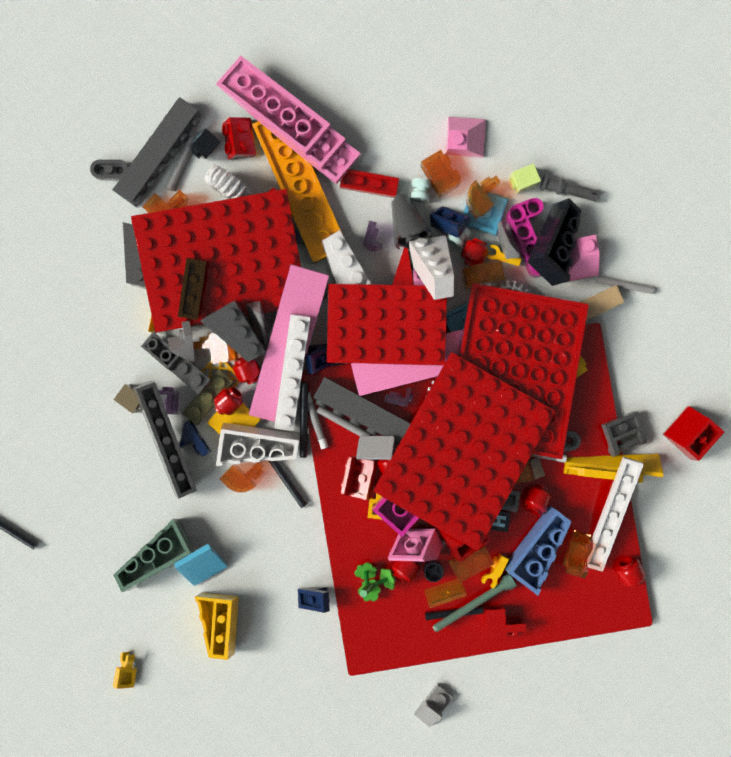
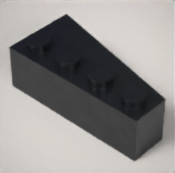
[527,198,581,286]

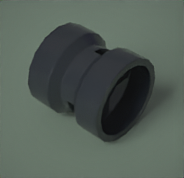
[423,560,444,582]

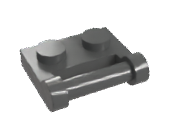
[601,411,647,457]

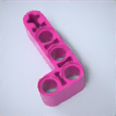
[506,198,544,278]

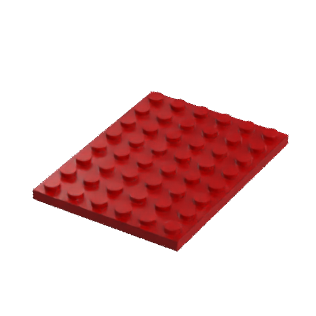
[131,189,301,333]
[459,283,589,459]
[373,352,555,551]

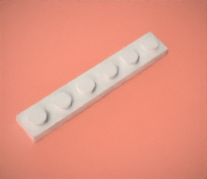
[274,313,310,431]
[583,457,644,572]

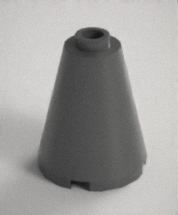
[391,194,432,250]

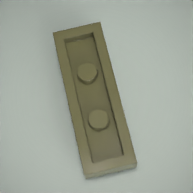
[182,369,234,426]

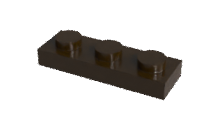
[178,258,207,320]

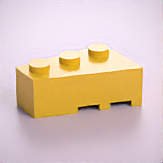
[194,592,239,660]

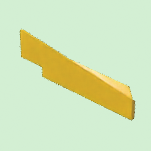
[564,454,663,483]

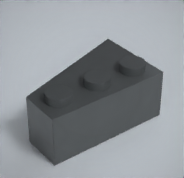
[123,222,146,289]
[200,299,267,362]

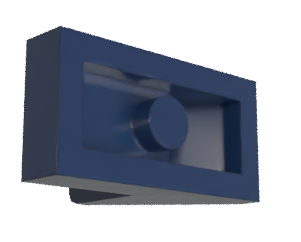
[305,344,334,374]
[179,420,212,457]
[298,587,330,613]

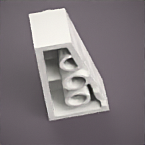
[322,230,372,285]
[409,235,454,300]
[216,422,300,466]

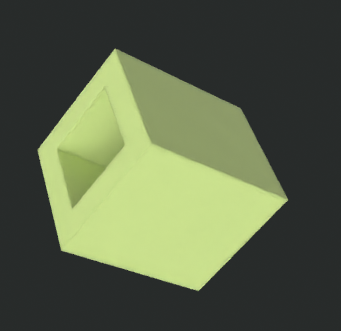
[509,163,541,194]

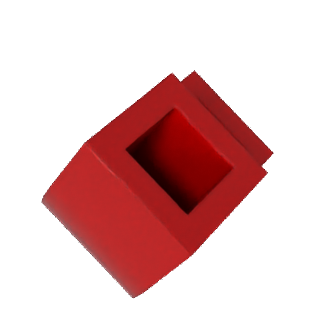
[483,605,526,641]

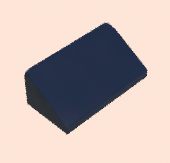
[430,206,471,238]

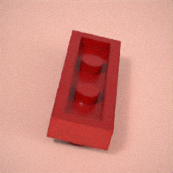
[340,169,399,198]

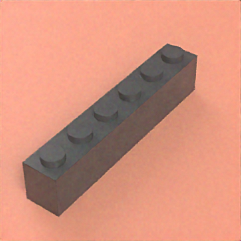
[112,97,201,207]
[313,377,410,444]
[133,381,197,499]

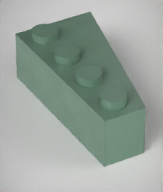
[113,519,195,592]

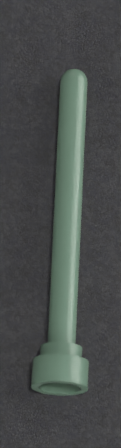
[433,573,517,632]

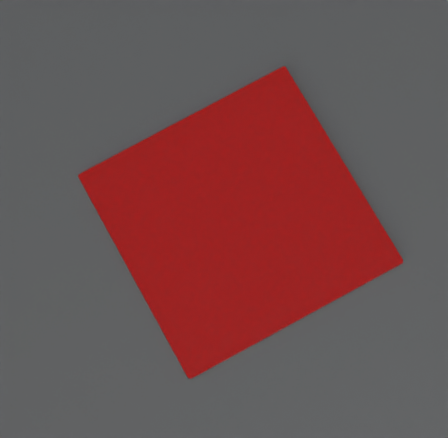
[301,323,653,676]

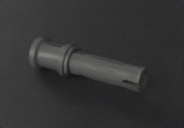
[540,174,600,202]

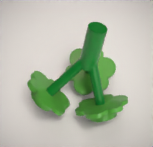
[354,562,395,601]

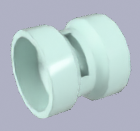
[411,178,431,202]
[447,227,472,249]

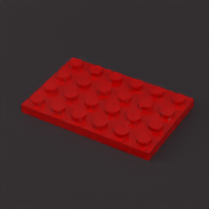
[327,284,447,365]

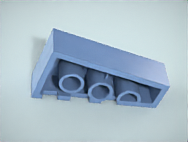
[505,505,571,596]

